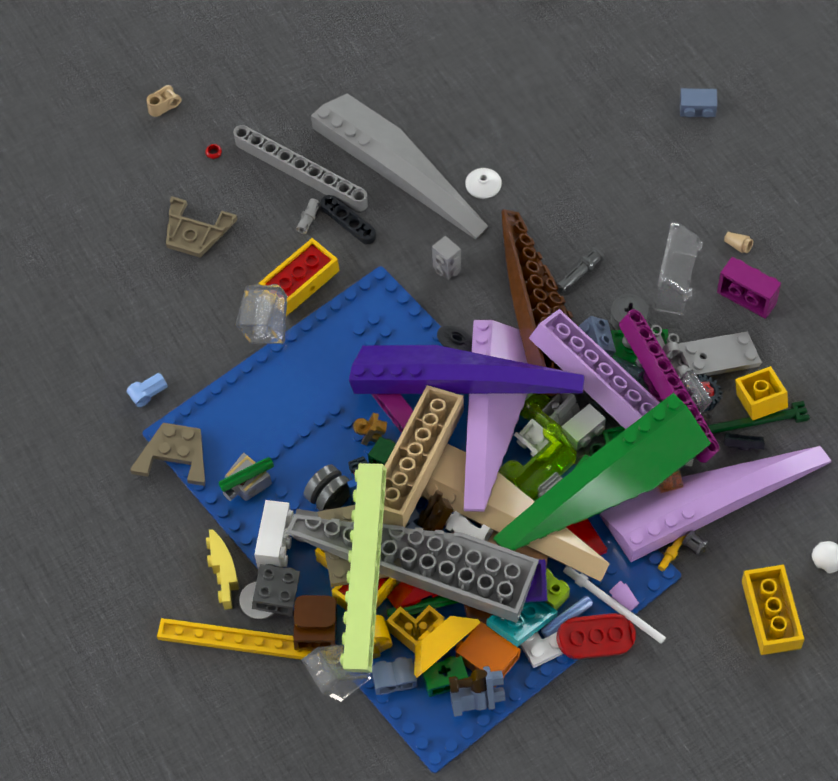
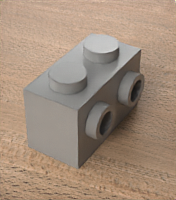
[432,236,461,280]

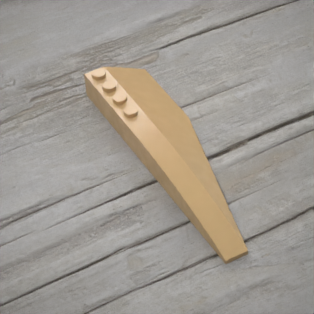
[421,444,610,582]

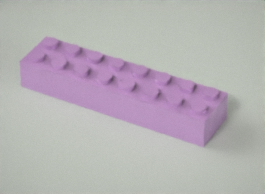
[529,309,660,429]

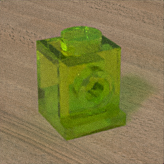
[520,393,551,422]

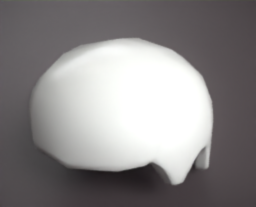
[812,541,838,573]

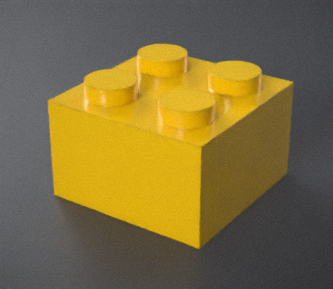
[735,366,788,421]

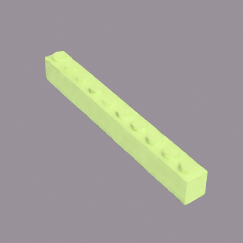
[340,463,387,673]

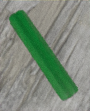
[218,457,274,492]

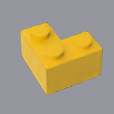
[386,605,445,653]

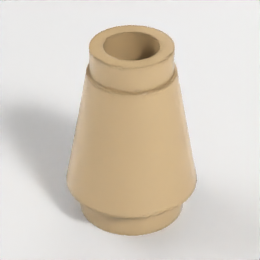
[724,232,753,253]

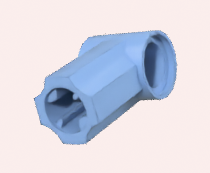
[127,373,168,407]

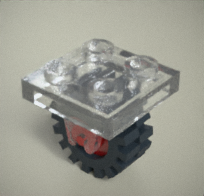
[680,369,723,414]

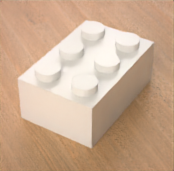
[254,500,293,571]

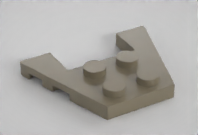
[166,196,237,258]
[130,423,206,486]

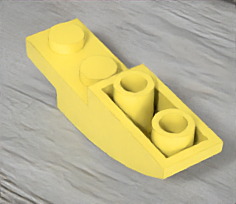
[206,529,239,610]

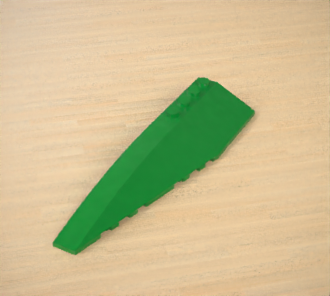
[493,393,711,551]

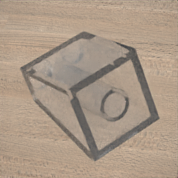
[235,284,287,344]
[301,645,372,702]

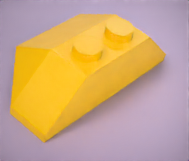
[414,616,481,678]

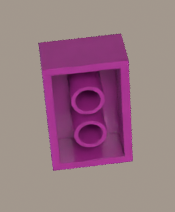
[717,257,781,319]

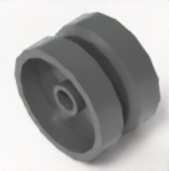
[304,464,351,511]

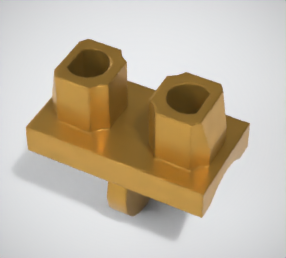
[353,412,387,445]

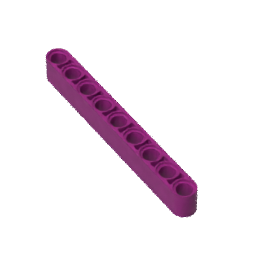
[619,309,719,463]

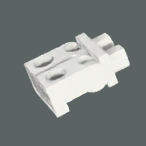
[445,511,494,541]

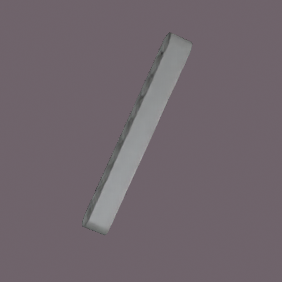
[233,125,368,212]

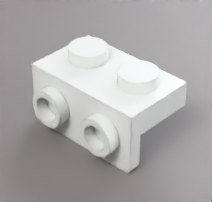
[514,419,562,462]

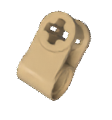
[147,85,181,117]

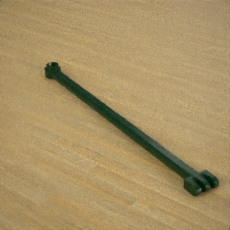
[589,401,810,456]

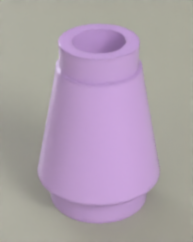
[610,581,639,611]

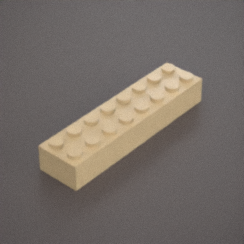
[383,385,464,528]

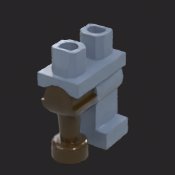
[449,666,506,717]

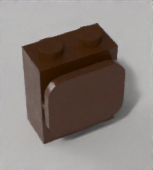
[293,595,338,651]

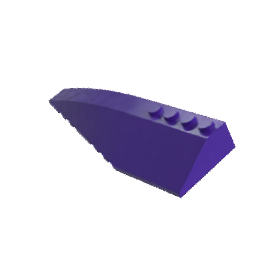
[349,345,585,394]

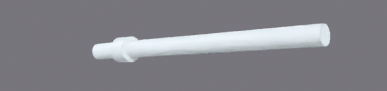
[563,566,666,644]

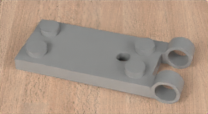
[663,331,762,382]

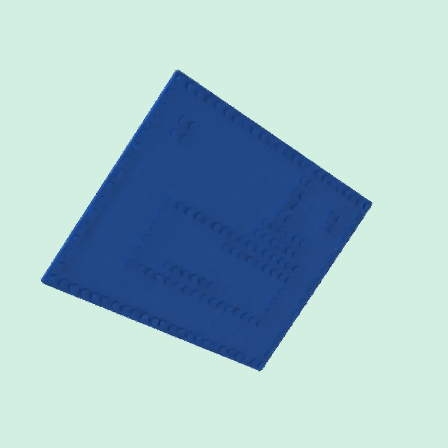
[142,266,681,773]

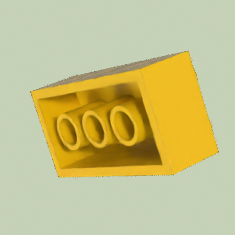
[742,564,804,655]

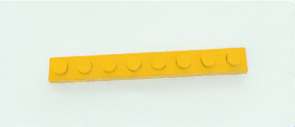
[157,618,320,662]

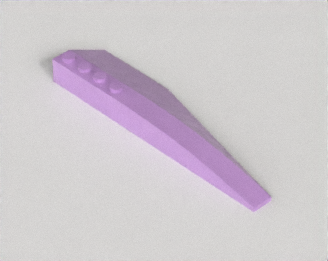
[464,320,528,512]
[600,446,831,562]

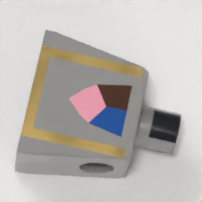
[223,453,272,501]

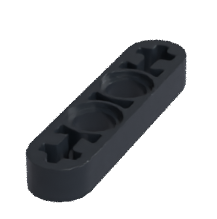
[321,195,376,244]

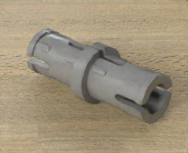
[296,199,320,234]

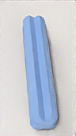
[541,596,593,638]

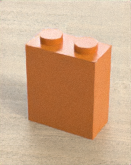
[455,622,520,688]

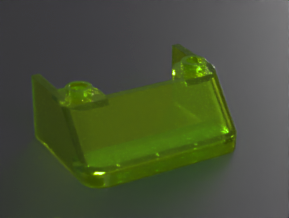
[498,407,577,501]

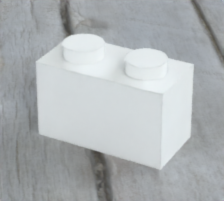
[561,403,606,451]

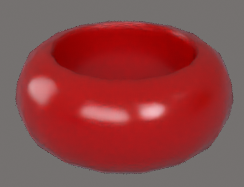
[205,144,222,159]

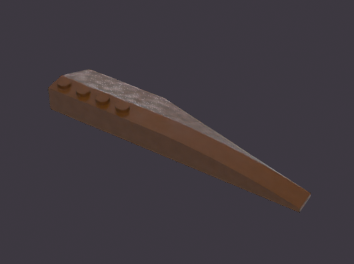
[501,209,585,396]

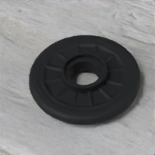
[437,325,472,352]

